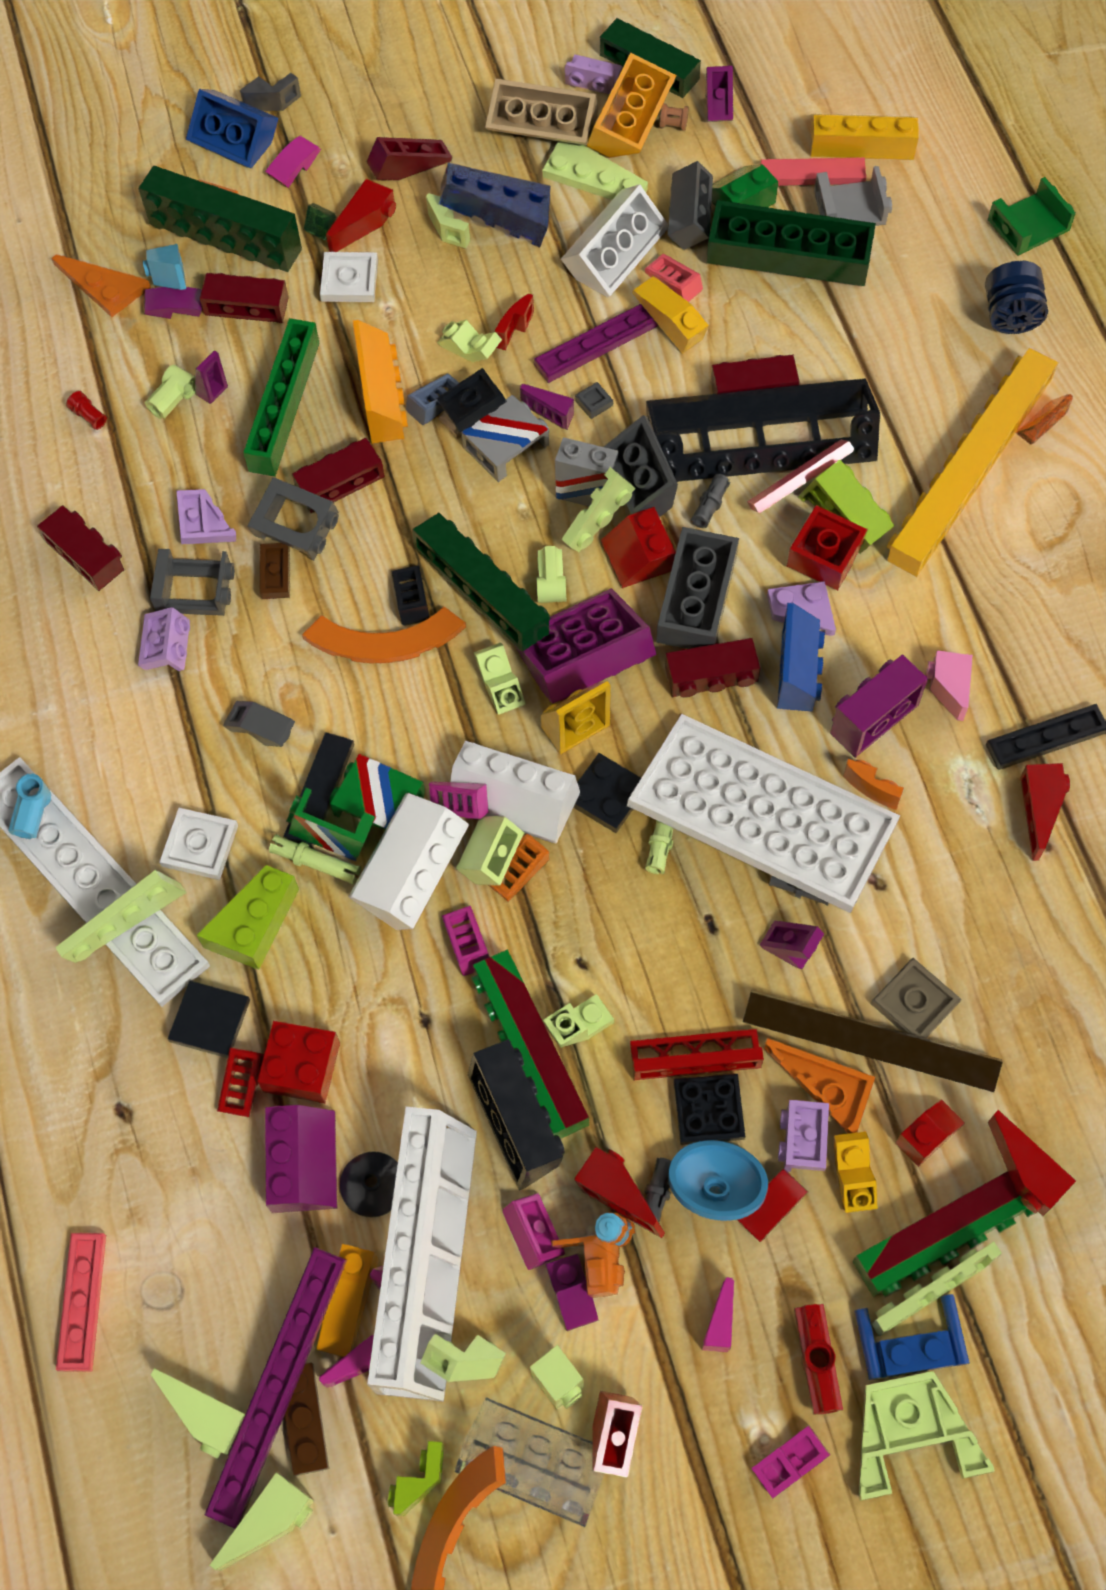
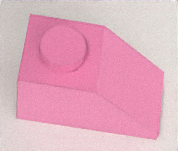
[926,651,973,721]

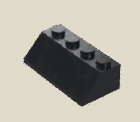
[468,1039,565,1191]

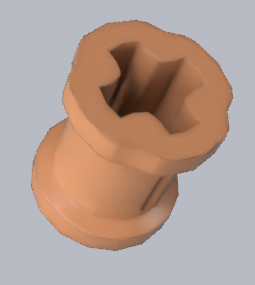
[660,103,689,130]

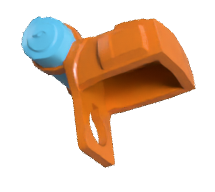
[551,1212,636,1298]

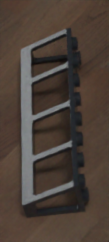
[646,378,880,482]

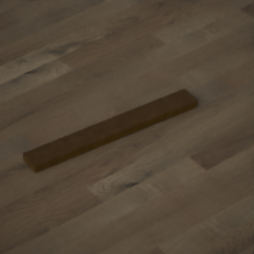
[743,990,1003,1092]

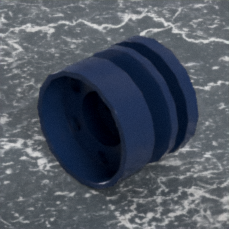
[985,260,1049,334]

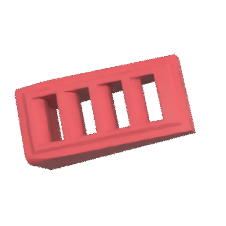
[645,253,703,302]

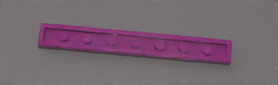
[204,1247,347,1529]

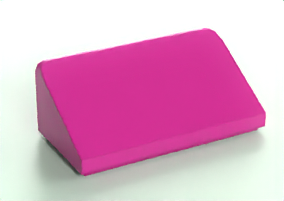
[503,1193,565,1270]

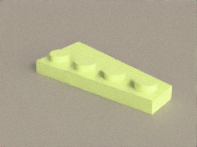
[542,141,648,200]
[55,870,187,963]
[872,1241,1002,1337]

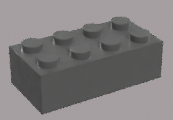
[656,527,739,649]

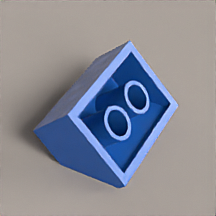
[186,89,279,168]
[777,602,825,712]

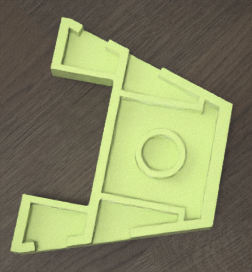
[859,1371,995,1501]

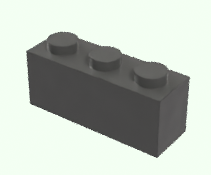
[668,161,713,250]

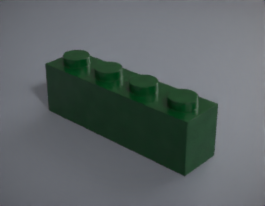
[600,18,701,98]

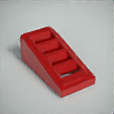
[217,1048,264,1117]

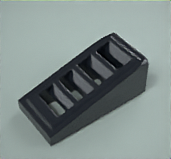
[391,565,430,626]

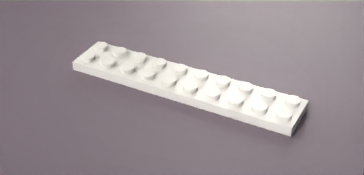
[0,757,210,1007]

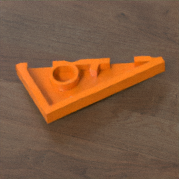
[52,254,151,317]
[764,1038,875,1134]

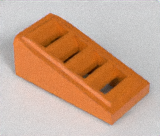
[488,833,550,902]

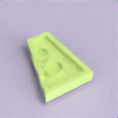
[562,467,636,552]

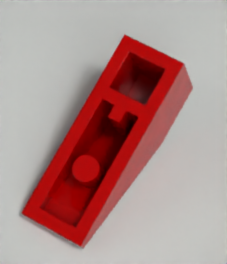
[326,179,396,252]
[1020,763,1070,861]
[988,1110,1076,1216]
[574,1147,665,1239]

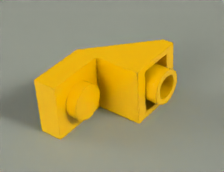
[834,1131,878,1213]

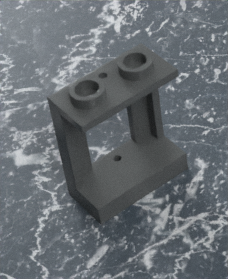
[248,477,339,561]
[150,549,235,616]

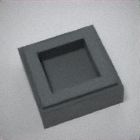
[575,382,613,419]

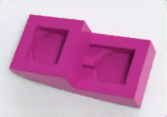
[265,135,321,188]
[751,1425,831,1499]

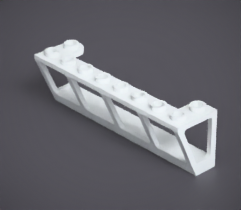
[367,1107,477,1402]

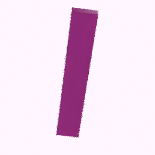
[534,288,671,383]

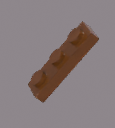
[285,1362,330,1477]

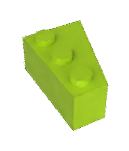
[798,459,895,554]
[196,865,299,970]

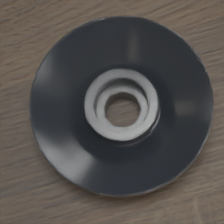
[340,1152,398,1217]

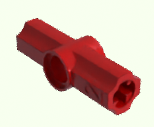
[794,1304,843,1415]

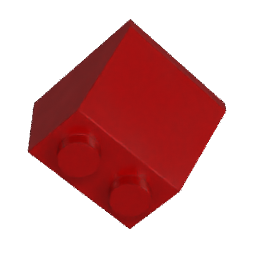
[787,505,868,591]
[601,507,676,588]

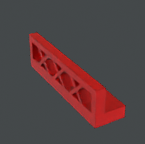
[630,1029,764,1081]

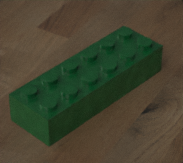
[138,165,302,272]
[707,200,876,286]

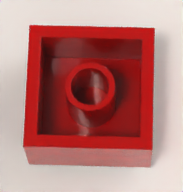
[257,1020,340,1104]

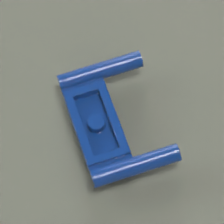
[854,1294,970,1380]

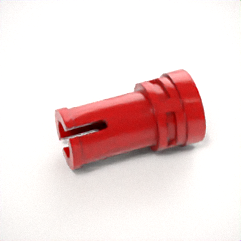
[66,391,107,430]

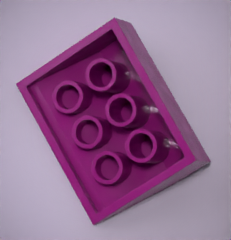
[514,588,656,704]

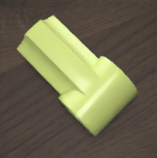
[145,365,196,419]
[537,546,567,603]

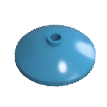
[668,1140,768,1221]

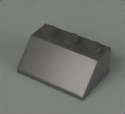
[604,415,678,517]

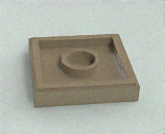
[870,958,962,1038]

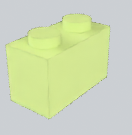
[456,816,524,886]
[530,1345,584,1409]

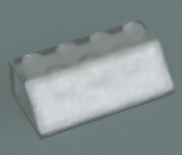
[455,1398,606,1527]

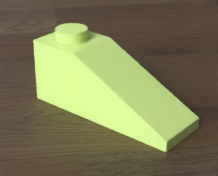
[151,1368,245,1459]
[210,1472,314,1571]

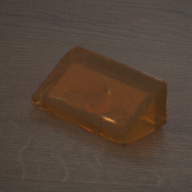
[1017,394,1073,445]

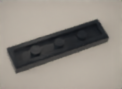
[986,704,1106,770]
[283,732,355,849]

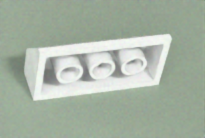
[561,184,669,297]
[448,741,580,844]
[348,793,469,930]

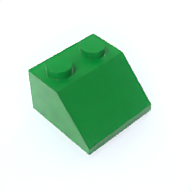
[712,164,778,207]

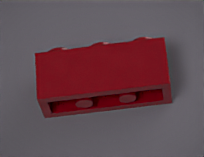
[200,273,289,323]
[711,354,800,394]
[292,437,385,513]
[37,505,124,591]
[665,638,761,698]

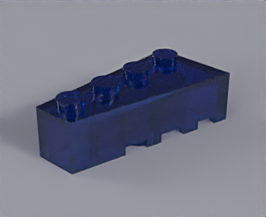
[439,163,551,248]

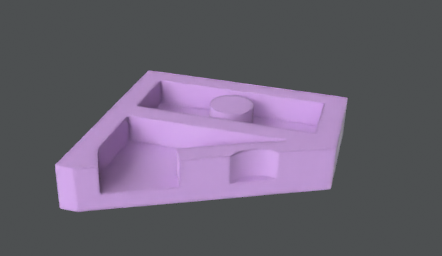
[176,489,236,544]
[767,581,836,636]

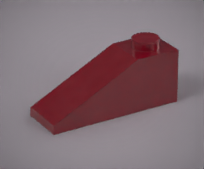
[366,137,453,181]

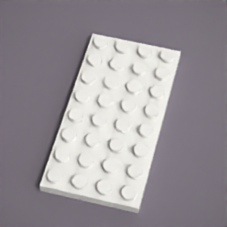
[627,714,900,913]

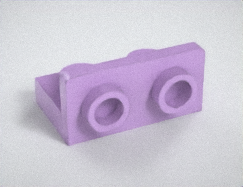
[565,54,622,94]
[138,607,190,671]
[778,1100,829,1172]

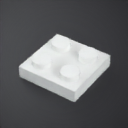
[320,252,378,302]
[159,808,238,880]

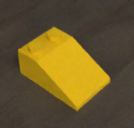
[541,681,611,755]

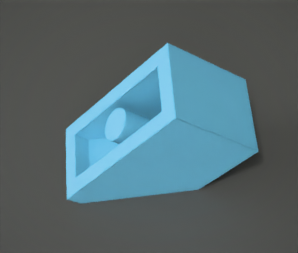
[143,244,186,290]

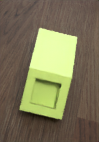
[426,193,470,248]
[437,320,502,362]
[473,642,526,715]
[543,994,614,1047]
[420,1334,506,1382]

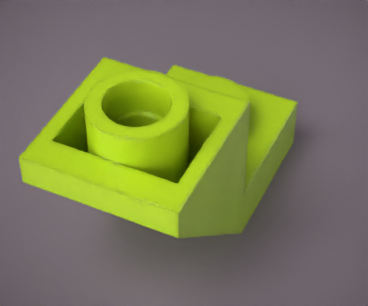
[388,1441,444,1516]

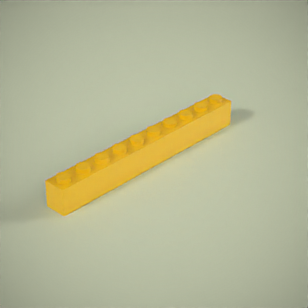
[887,348,1059,577]

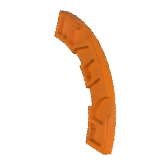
[302,606,466,664]
[411,1446,506,1590]

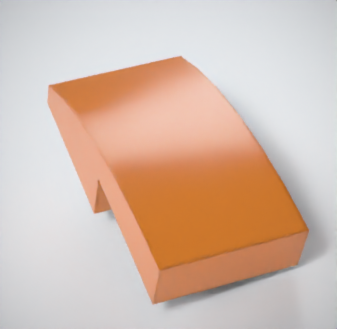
[843,759,904,810]

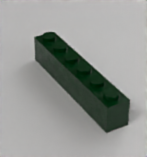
[412,513,550,652]

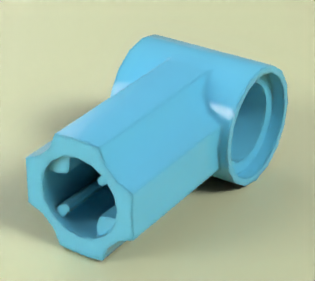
[8,774,51,839]

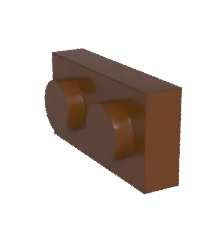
[260,543,290,599]

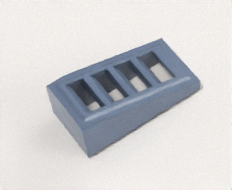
[406,374,459,425]

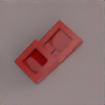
[494,293,534,351]
[737,1169,808,1242]

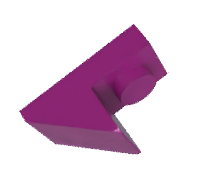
[705,66,733,122]
[760,920,824,969]
[546,1254,599,1331]

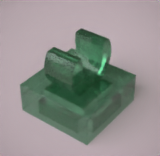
[303,203,337,240]

